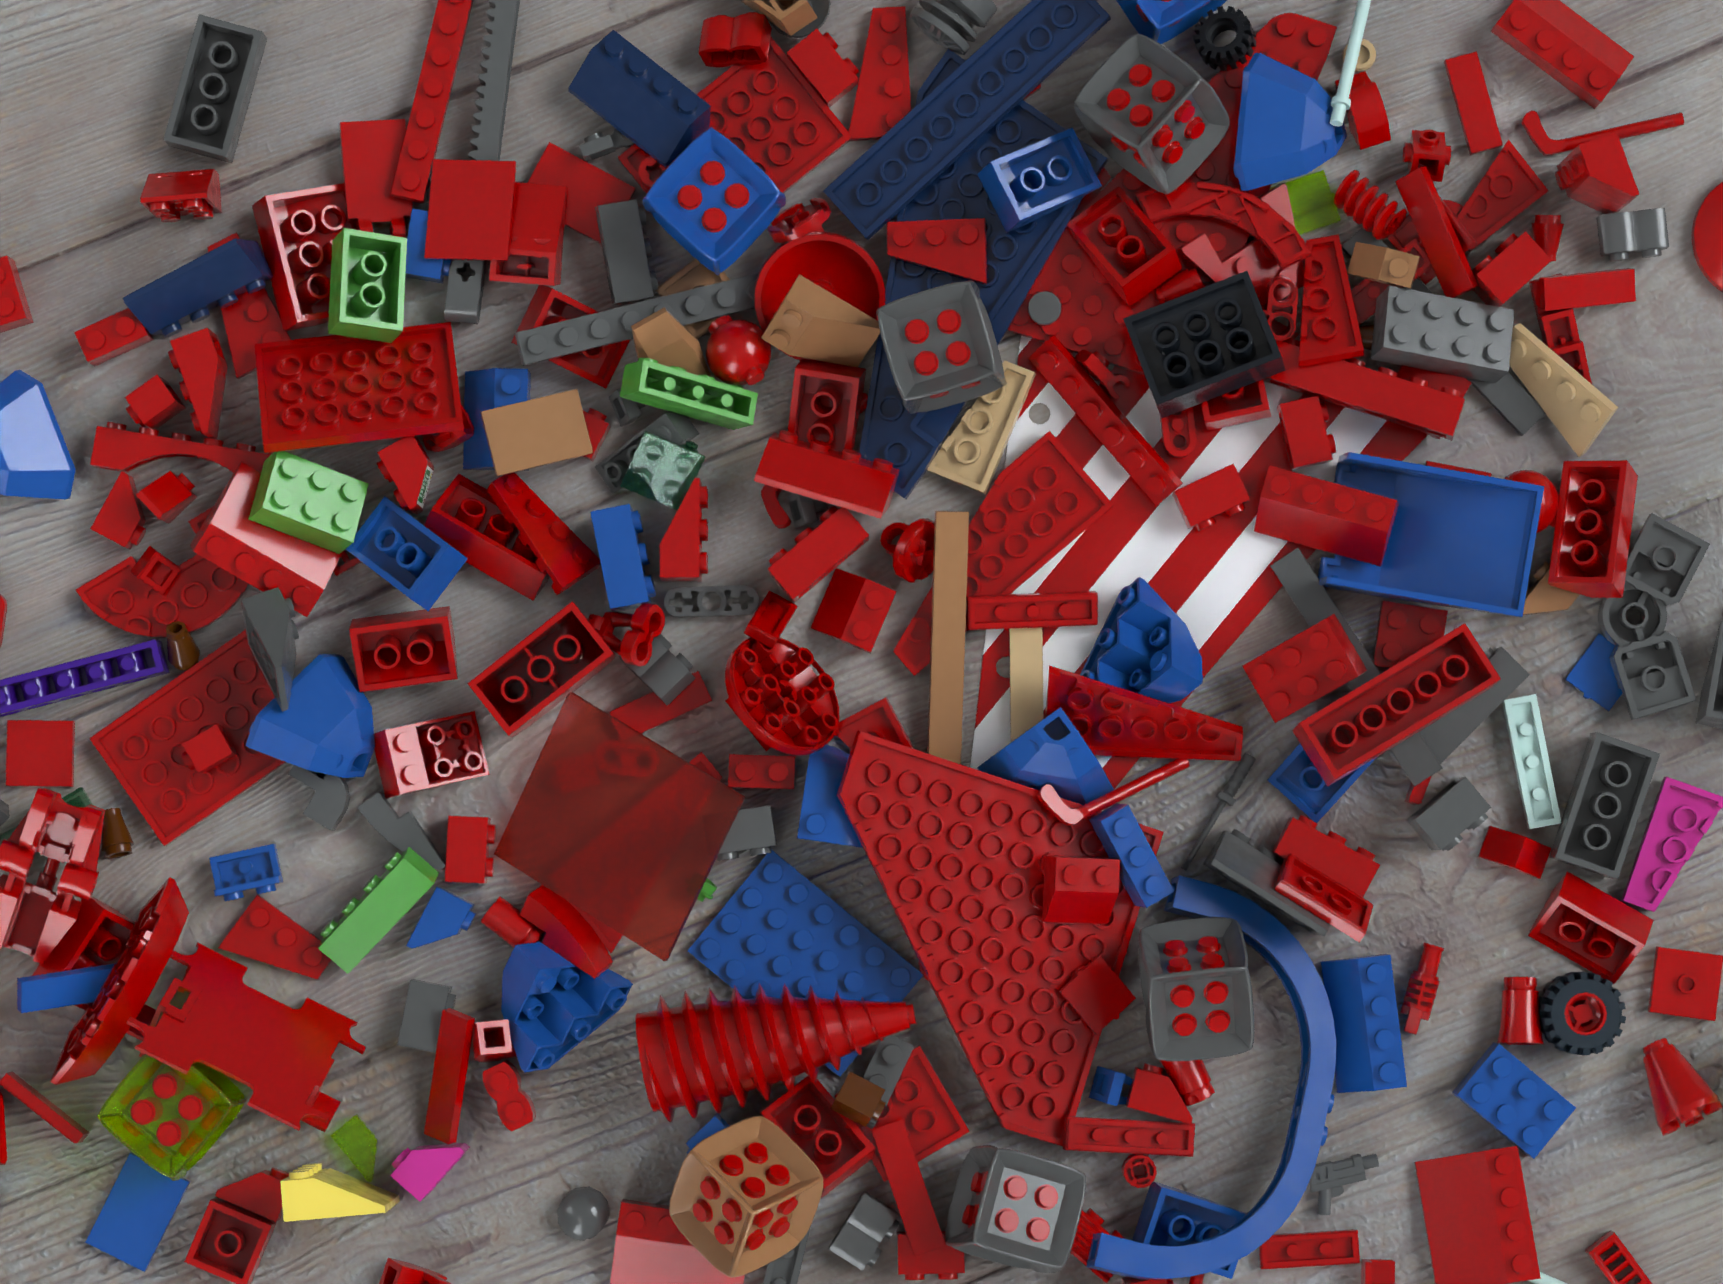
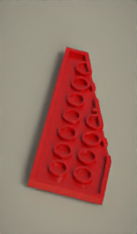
[893,431,1114,676]

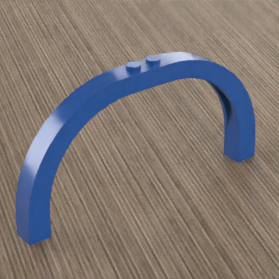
[1086,875,1336,1280]

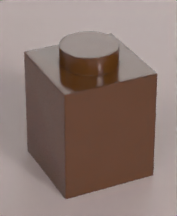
[830,1071,886,1127]

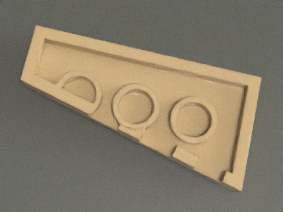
[927,360,1036,495]

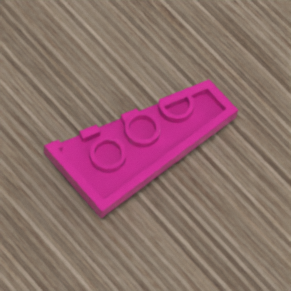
[1621,777,1723,912]

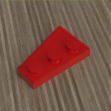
[218,894,332,979]

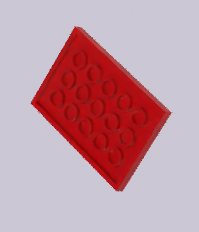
[618,37,852,195]
[254,322,464,453]
[89,629,286,846]

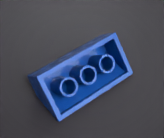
[1320,954,1407,1093]

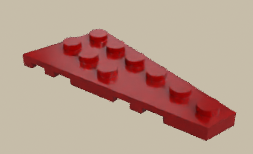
[1045,665,1243,761]

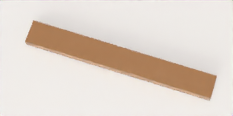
[927,511,969,764]

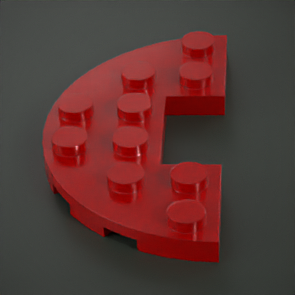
[76,507,249,638]

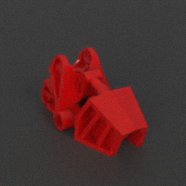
[0,788,105,964]

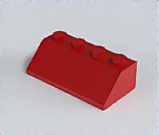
[1491,0,1634,109]
[1555,131,1639,214]
[754,430,900,519]
[1548,460,1638,598]
[1254,465,1399,567]
[424,473,550,601]

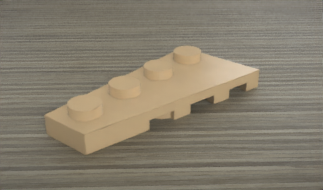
[1509,323,1618,457]

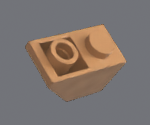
[1523,561,1580,615]

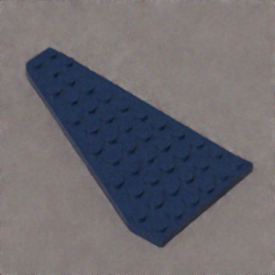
[860,49,1108,499]

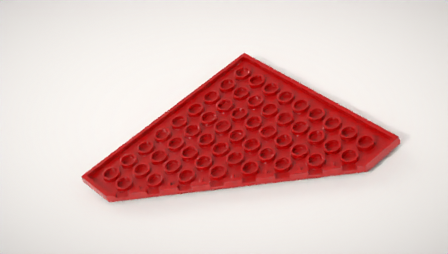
[837,731,1164,1147]

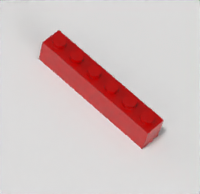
[1264,338,1465,441]

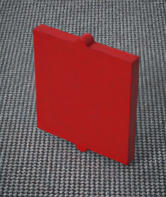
[1059,955,1136,1035]

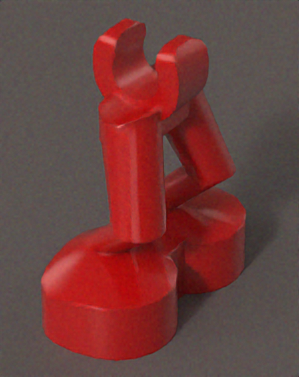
[587,603,665,667]

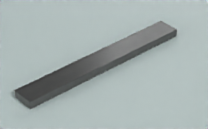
[1342,227,1546,436]
[1270,548,1443,786]

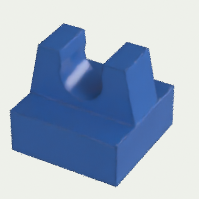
[1089,1066,1133,1106]

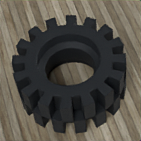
[1193,6,1256,71]

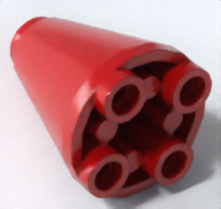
[1642,1038,1723,1136]

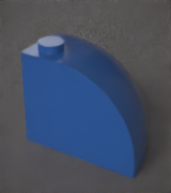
[797,744,863,848]

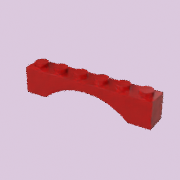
[90,422,287,473]

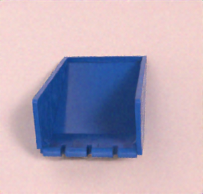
[1318,452,1544,617]

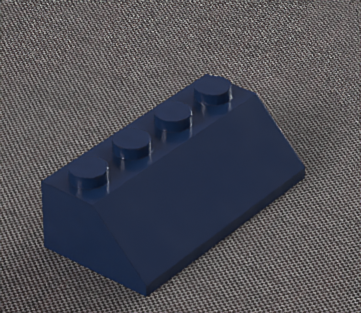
[568,30,711,168]
[123,238,274,338]

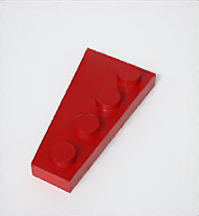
[1299,234,1364,367]

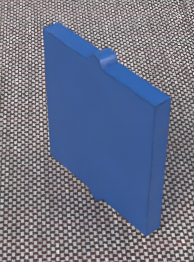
[1565,633,1623,712]

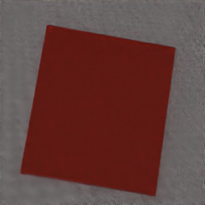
[494,692,745,961]

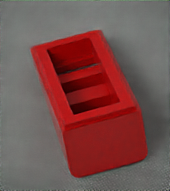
[1585,1230,1652,1284]

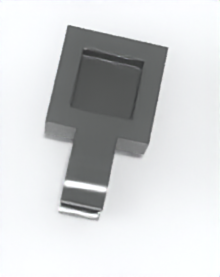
[579,128,635,162]

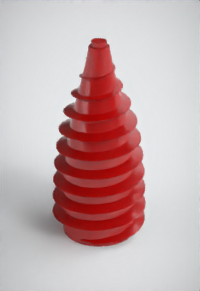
[635,983,916,1122]

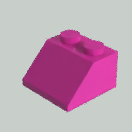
[390,1143,470,1202]

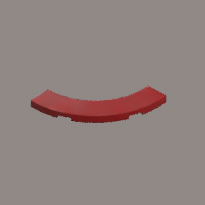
[1135,181,1311,270]

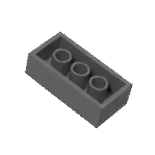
[163,14,267,163]
[1371,285,1514,383]
[1549,732,1660,879]

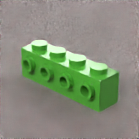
[620,358,758,430]
[318,847,439,974]

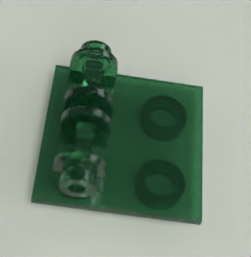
[620,431,706,511]

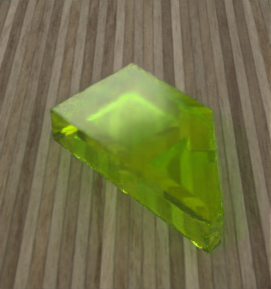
[330,1114,378,1183]

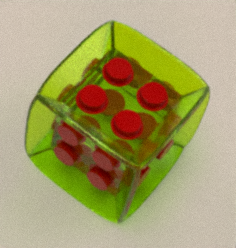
[96,1054,248,1181]

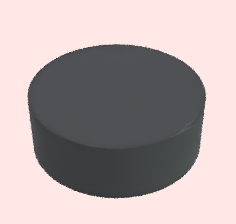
[1028,291,1061,325]

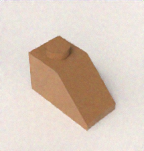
[1347,242,1420,289]

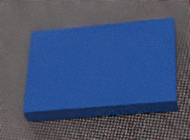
[85,1152,191,1272]

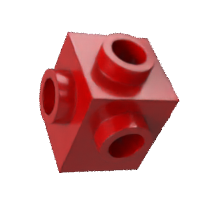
[1403,130,1451,182]

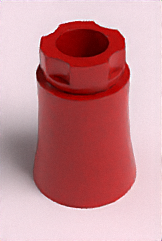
[1497,977,1544,1045]
[1159,1060,1215,1106]

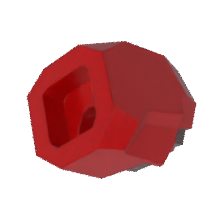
[422,405,474,452]

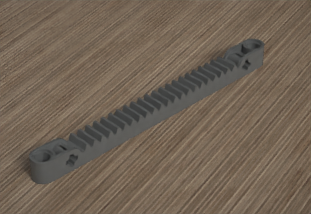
[444,0,520,324]

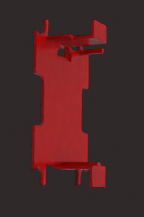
[126,942,366,1132]

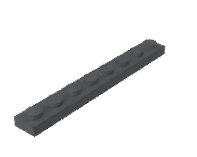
[515,273,758,366]

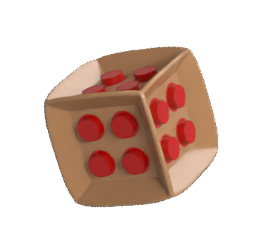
[669,1116,823,1278]

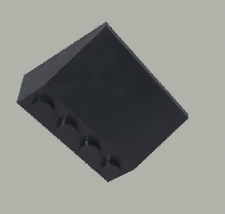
[1123,271,1286,418]

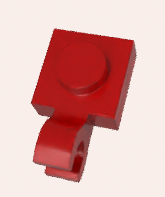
[1074,349,1131,399]

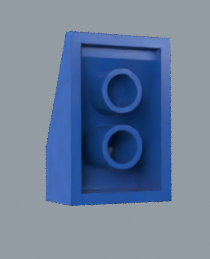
[977,127,1102,233]
[346,496,468,611]
[1268,744,1377,823]
[1132,1181,1247,1279]

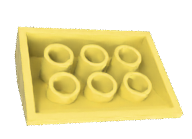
[280,1163,400,1222]

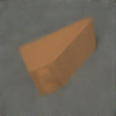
[761,274,880,368]

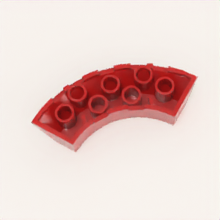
[50,877,189,1085]

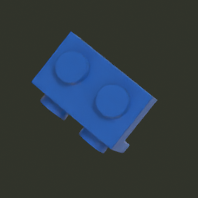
[209,844,283,902]

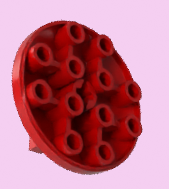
[725,638,840,756]

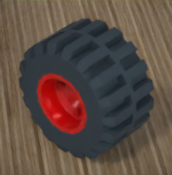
[1539,972,1626,1055]

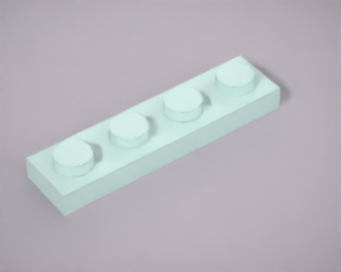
[1502,694,1562,829]

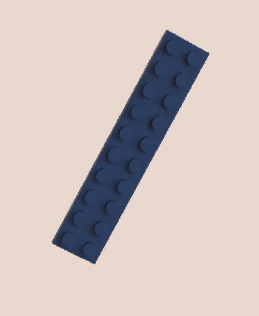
[823,0,1111,240]

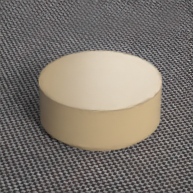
[1342,39,1376,73]

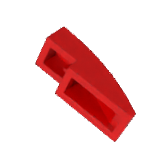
[520,883,613,979]

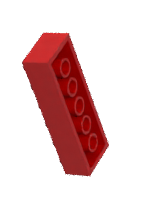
[1292,623,1501,786]

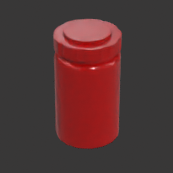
[480,896,544,948]

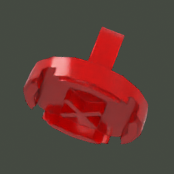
[767,198,831,243]
[880,518,935,583]

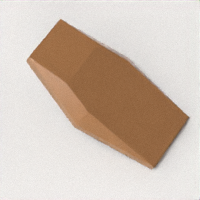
[631,308,711,376]

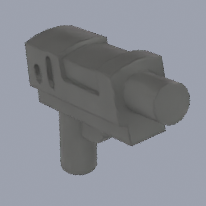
[1309,1154,1379,1215]

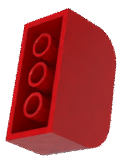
[467,601,616,737]

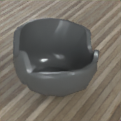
[557,1187,609,1241]

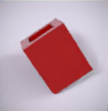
[1361,1259,1395,1284]

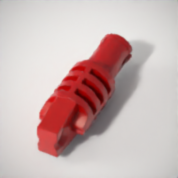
[1400,943,1444,1035]

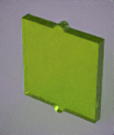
[1269,170,1341,235]

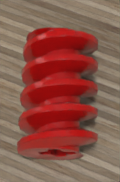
[1334,170,1407,240]

